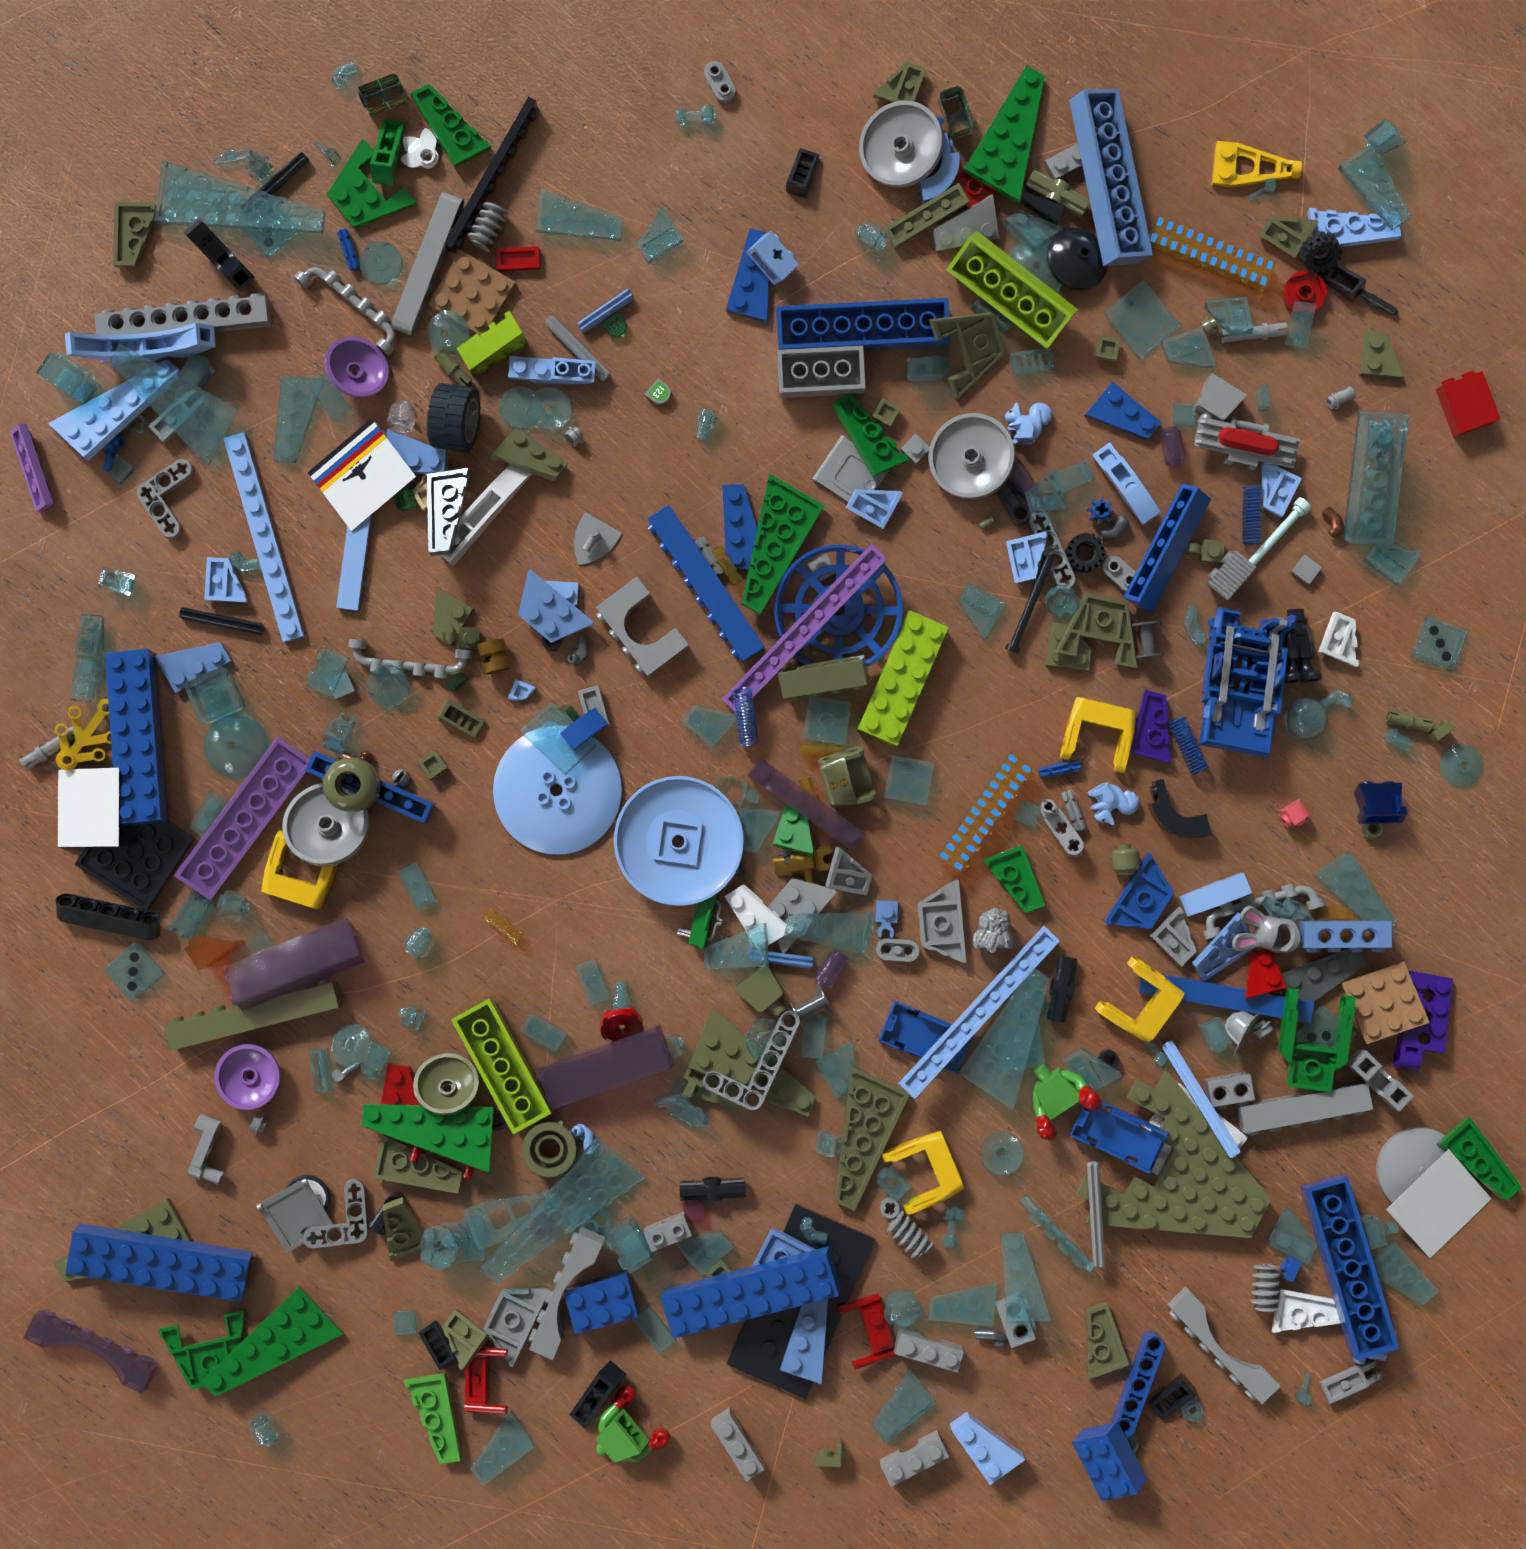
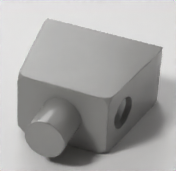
[1194,373,1247,424]

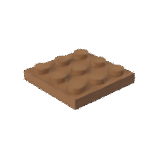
[428,250,516,335]
[1341,961,1430,1045]

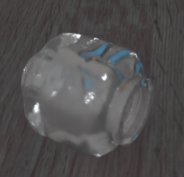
[387,401,418,434]

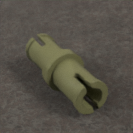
[433,349,473,387]
[1386,709,1433,733]

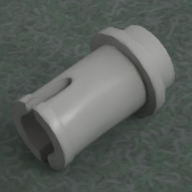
[1326,386,1356,409]

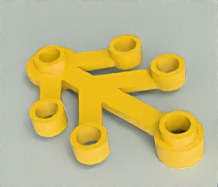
[55,698,111,771]

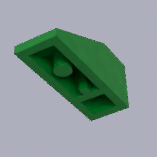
[370,119,405,186]

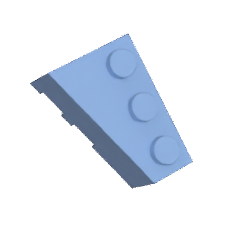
[950,1411,1026,1485]

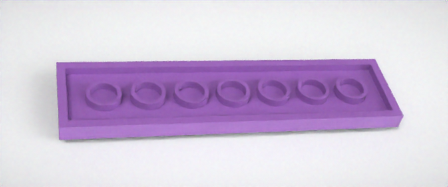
[174,736,310,900]

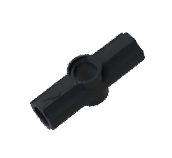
[1047,955,1077,1023]
[679,1177,746,1202]

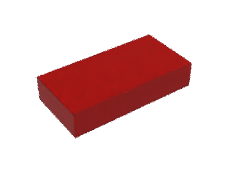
[496,246,540,272]

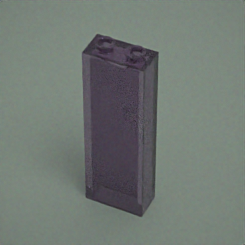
[224,918,365,1011]
[536,1024,675,1110]

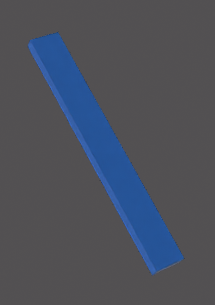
[1138,974,1315,1023]

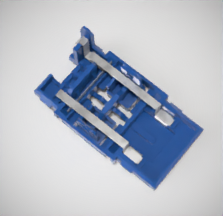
[1199,607,1296,758]

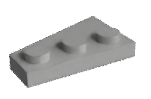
[932,195,999,251]

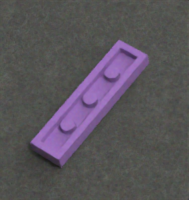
[10,423,53,512]

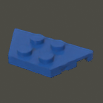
[1103,852,1174,929]

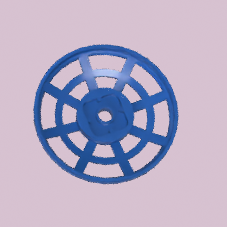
[774,544,903,667]

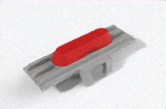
[1194,416,1300,470]

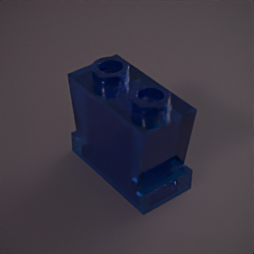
[1354,781,1407,824]

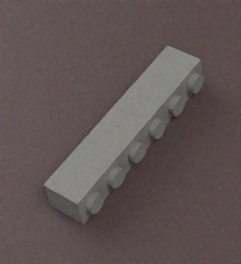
[1236,1081,1373,1136]

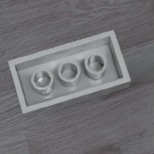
[777,346,865,398]

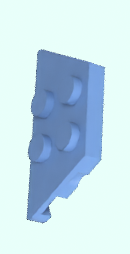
[518,570,594,643]

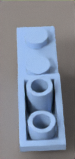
[508,356,595,384]
[1092,443,1161,525]

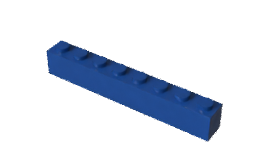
[647,504,764,663]

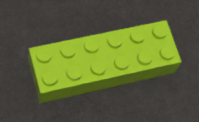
[946,231,1078,349]
[857,610,949,747]
[451,997,553,1134]

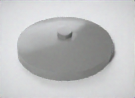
[859,101,944,188]
[929,413,1015,499]
[282,783,370,866]
[1376,1127,1445,1203]

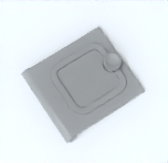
[812,435,889,502]
[256,1178,333,1253]

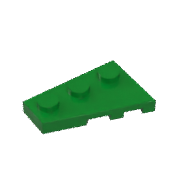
[982,845,1046,913]

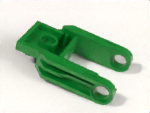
[1278,988,1355,1092]

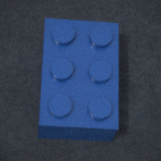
[564,1269,640,1334]
[1072,1421,1148,1501]

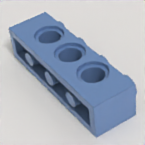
[1299,920,1392,952]

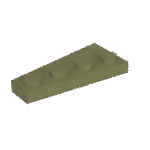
[373,1135,463,1194]

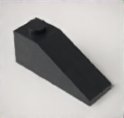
[569,1360,627,1429]

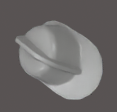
[1225,1010,1260,1057]

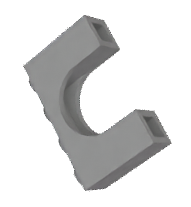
[596,577,689,677]

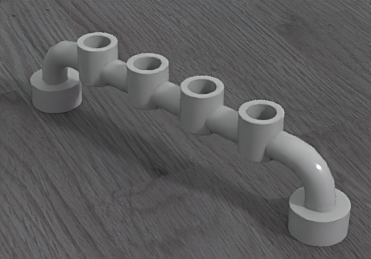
[294,267,396,356]
[348,639,473,678]
[1203,883,1326,940]

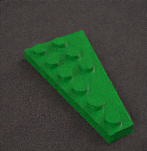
[741,473,825,615]
[362,1104,494,1174]
[201,1286,344,1397]

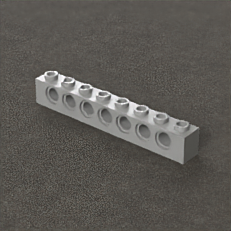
[94,293,272,335]

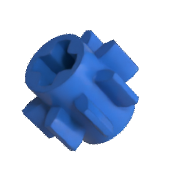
[1086,497,1115,525]

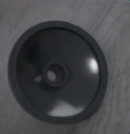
[1047,228,1108,290]

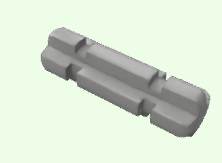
[695,537,726,576]
[1061,790,1086,831]

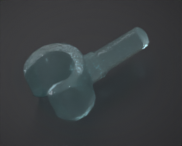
[315,141,341,166]
[1248,178,1277,201]
[1143,1041,1167,1066]
[1295,1373,1312,1406]

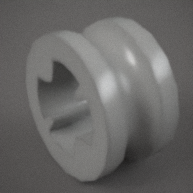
[880,1197,900,1219]

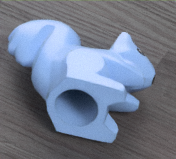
[1004,402,1052,445]
[1087,782,1140,825]

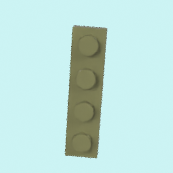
[885,183,970,248]

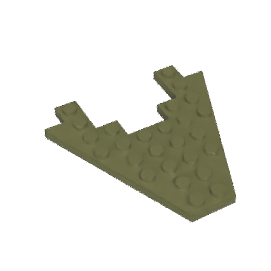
[1076,1071,1271,1238]

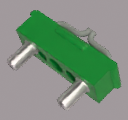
[677,892,723,949]

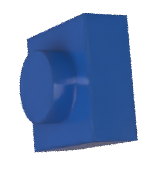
[1280,1255,1302,1282]

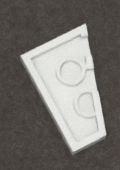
[724,884,795,950]

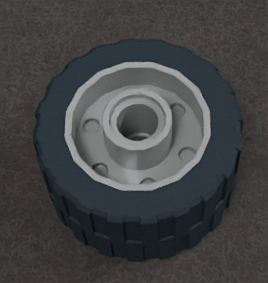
[427,383,481,453]

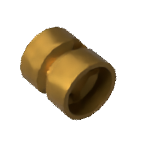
[477,639,511,675]

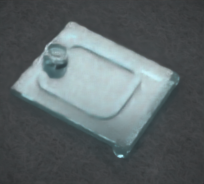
[1104,279,1181,359]

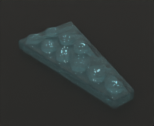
[109,344,239,466]
[959,966,1050,1111]

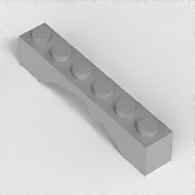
[528,1227,605,1360]
[1167,1286,1281,1404]

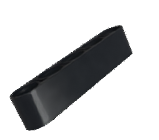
[55,893,161,940]

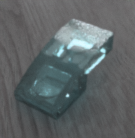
[1261,896,1312,921]

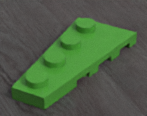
[403,1372,463,1464]

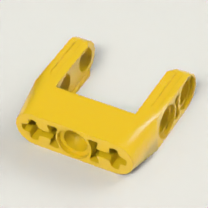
[1060,697,1136,774]
[261,830,338,909]
[1095,956,1184,1043]
[882,1131,965,1215]

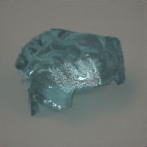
[884,1290,922,1328]

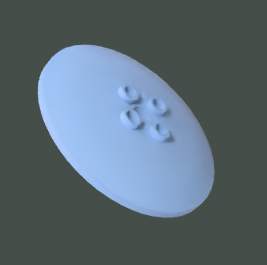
[493,726,622,855]
[614,776,743,906]

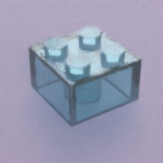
[36,351,100,404]
[183,666,246,725]
[606,1215,654,1274]

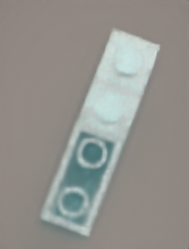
[70,614,104,702]

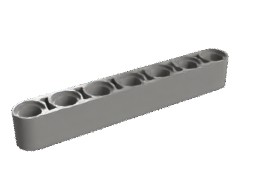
[391,192,464,336]

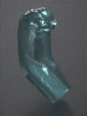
[1183,605,1207,645]

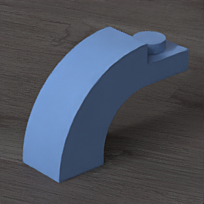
[919,133,960,205]

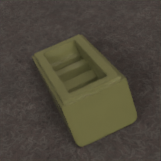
[436,699,485,739]

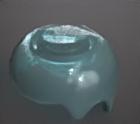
[1045,585,1079,617]

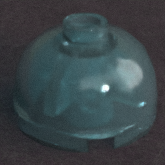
[1284,698,1329,741]

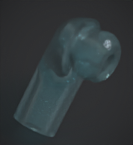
[800,1217,827,1244]

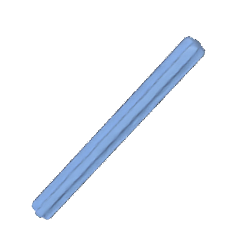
[1162,1041,1240,1158]

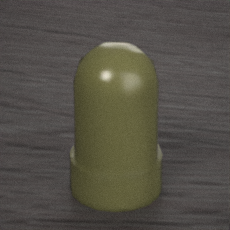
[980,516,995,529]

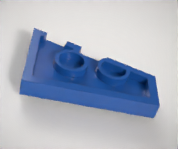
[1084,382,1162,440]

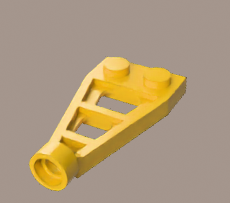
[1211,141,1302,187]

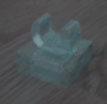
[397,1005,427,1030]
[815,1131,842,1157]

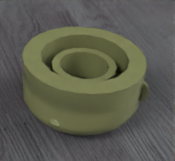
[322,757,381,812]
[522,1120,578,1177]

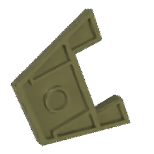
[929,312,1006,399]
[1054,593,1137,669]

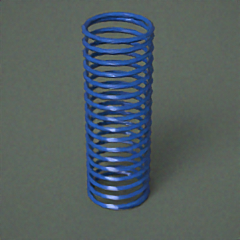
[1242,486,1262,544]
[732,687,759,747]
[1168,716,1209,775]

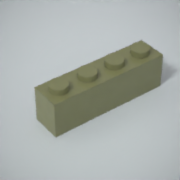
[778,655,870,700]

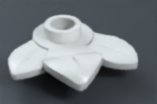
[400,128,439,169]

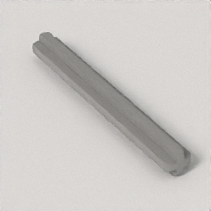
[1087,1161,1105,1267]

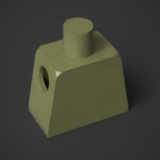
[734,963,785,1017]

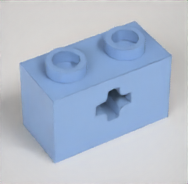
[746,231,798,285]

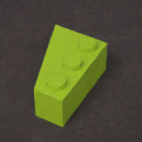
[457,311,527,375]

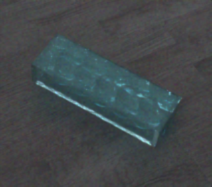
[1343,410,1409,545]

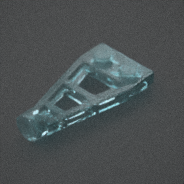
[463,1189,555,1251]

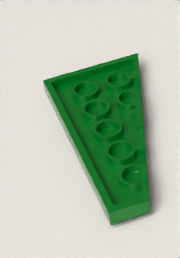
[963,65,1045,204]

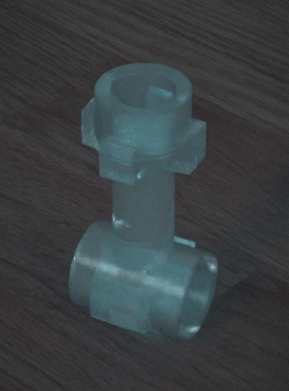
[675,104,716,126]
[941,1205,964,1248]

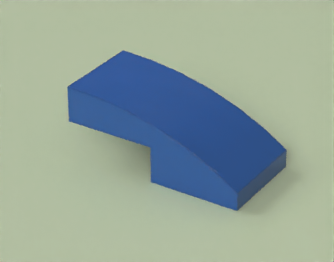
[560,708,609,751]

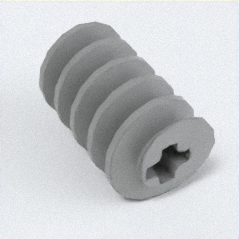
[468,202,509,252]
[886,1210,933,1259]
[1250,1264,1281,1312]

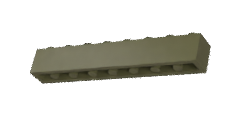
[164,979,343,1051]

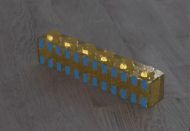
[1148,216,1276,292]
[936,752,1033,873]

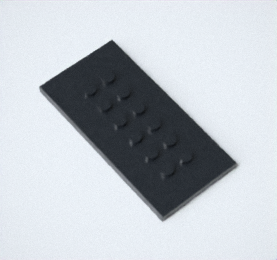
[727,1203,875,1399]

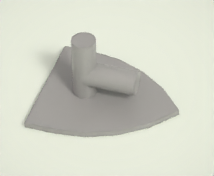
[574,512,622,565]

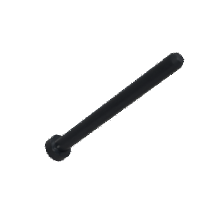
[1005,554,1054,654]

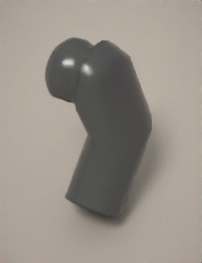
[1100,515,1129,540]
[568,635,589,666]
[975,1328,1007,1347]

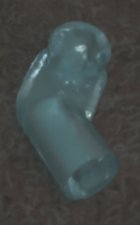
[331,61,358,89]
[229,551,261,571]
[1319,690,1354,710]

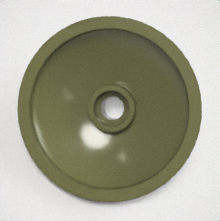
[413,1053,479,1115]

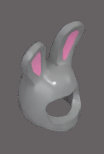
[1232,906,1300,953]

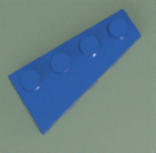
[726,228,769,323]
[722,484,757,571]

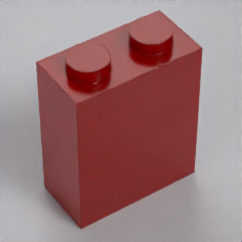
[1436,370,1501,437]

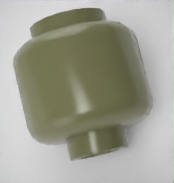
[1111,844,1140,875]

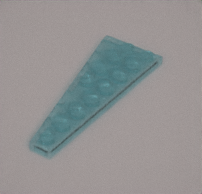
[154,160,326,234]
[480,1136,645,1284]

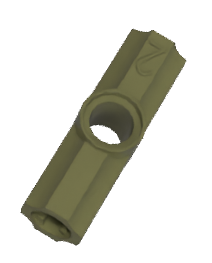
[1025,169,1090,217]

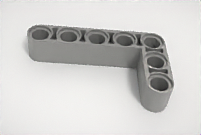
[702,1011,800,1111]

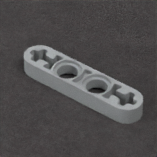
[1029,511,1075,590]

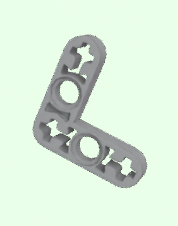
[137,459,194,539]
[303,1179,367,1248]

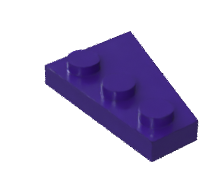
[1130,690,1171,763]

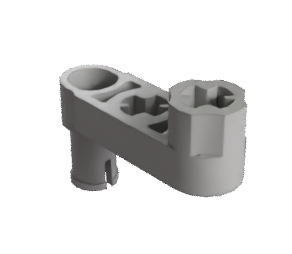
[1041,799,1084,858]
[187,1114,225,1185]

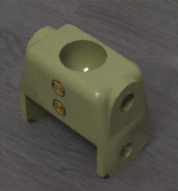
[818,745,877,808]

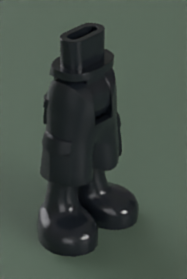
[1283,609,1322,683]

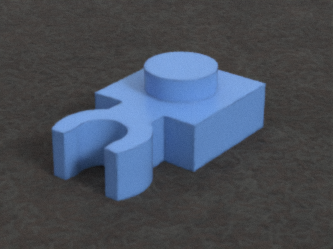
[875,900,898,938]

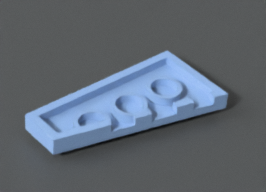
[1307,208,1401,250]

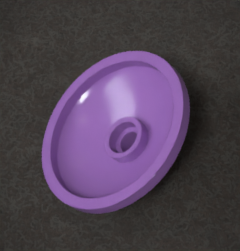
[324,337,389,398]
[214,1044,280,1110]

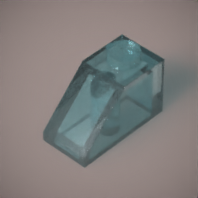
[1364,118,1407,155]

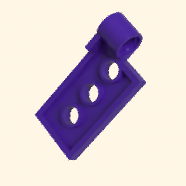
[1393,971,1453,1071]

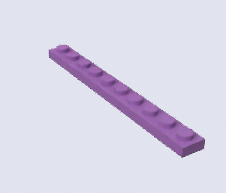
[722,544,887,713]

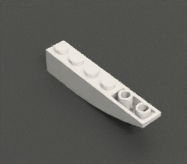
[441,466,532,566]

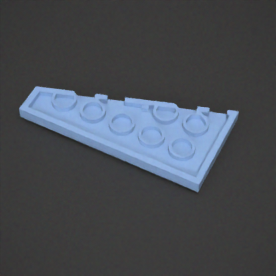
[48,359,183,461]

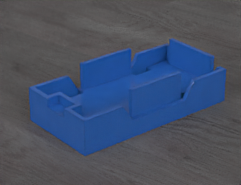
[878,1000,975,1075]
[1069,1101,1169,1174]

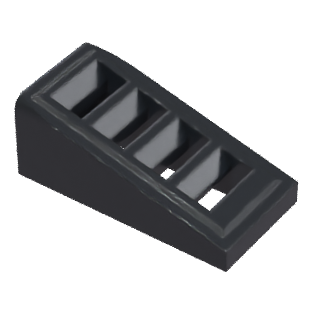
[786,148,820,198]
[1020,192,1064,227]
[1317,263,1366,302]
[418,1320,457,1370]
[1148,1373,1196,1420]

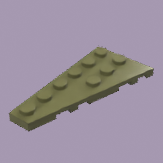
[688,1007,815,1118]
[834,1065,909,1211]
[53,1198,193,1282]

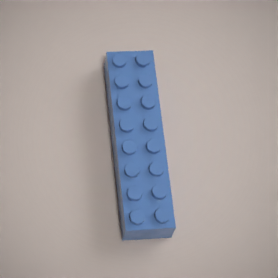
[1069,89,1153,266]

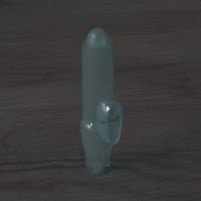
[212,148,254,164]

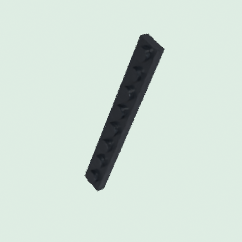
[444,96,539,254]

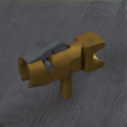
[773,845,832,883]

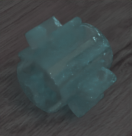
[244,152,273,181]

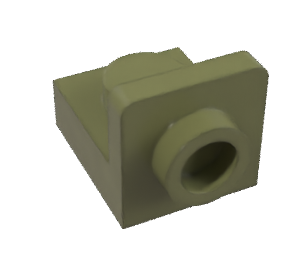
[814,1439,846,1467]

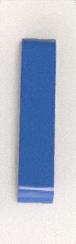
[1111,1331,1165,1438]

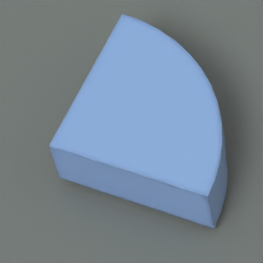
[508,679,536,701]

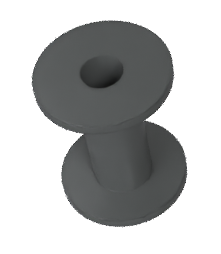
[1132,621,1164,659]
[790,986,833,1027]

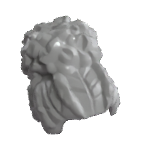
[973,908,1014,953]

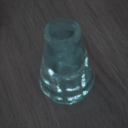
[696,408,718,441]
[611,981,633,1010]

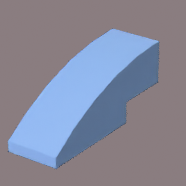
[1179,873,1252,917]

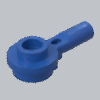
[102,432,125,472]

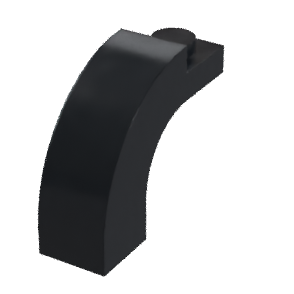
[184,218,255,292]
[1148,779,1211,838]

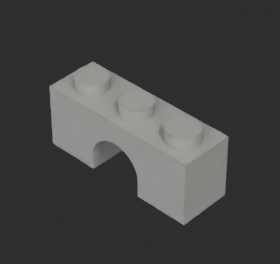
[1345,1048,1414,1112]
[893,1327,964,1373]
[711,1407,765,1482]
[880,1430,949,1487]

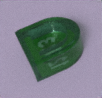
[601,312,627,338]
[395,487,418,511]
[445,673,468,692]
[558,704,580,724]

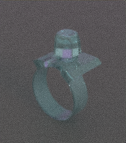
[715,776,760,808]

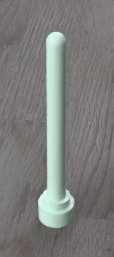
[1249,497,1312,565]

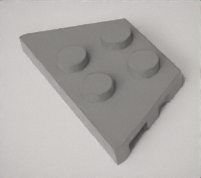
[768,878,838,953]
[917,880,966,963]
[483,1288,550,1367]

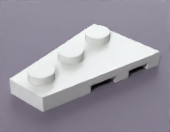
[1271,1288,1340,1333]

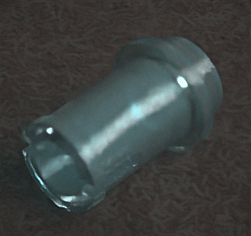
[1384,728,1414,752]

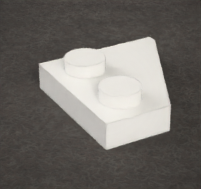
[1318,612,1359,667]

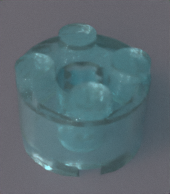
[420,1221,472,1270]

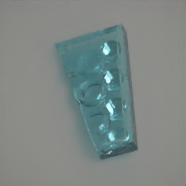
[273,375,325,463]

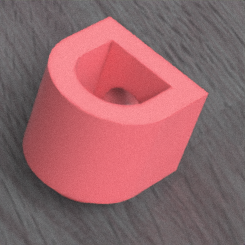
[1279,799,1310,828]

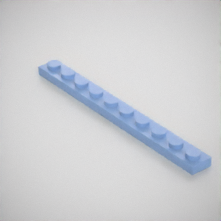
[223,432,305,643]
[898,926,1060,1099]

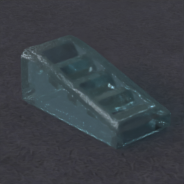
[1009,348,1055,377]

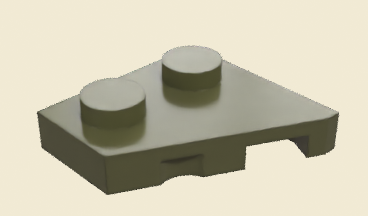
[1258,216,1319,258]

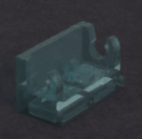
[167,892,215,939]

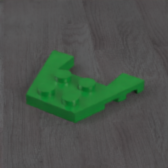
[327,139,417,229]
[158,1309,245,1390]

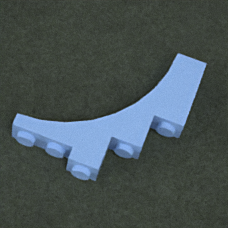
[65,323,216,365]

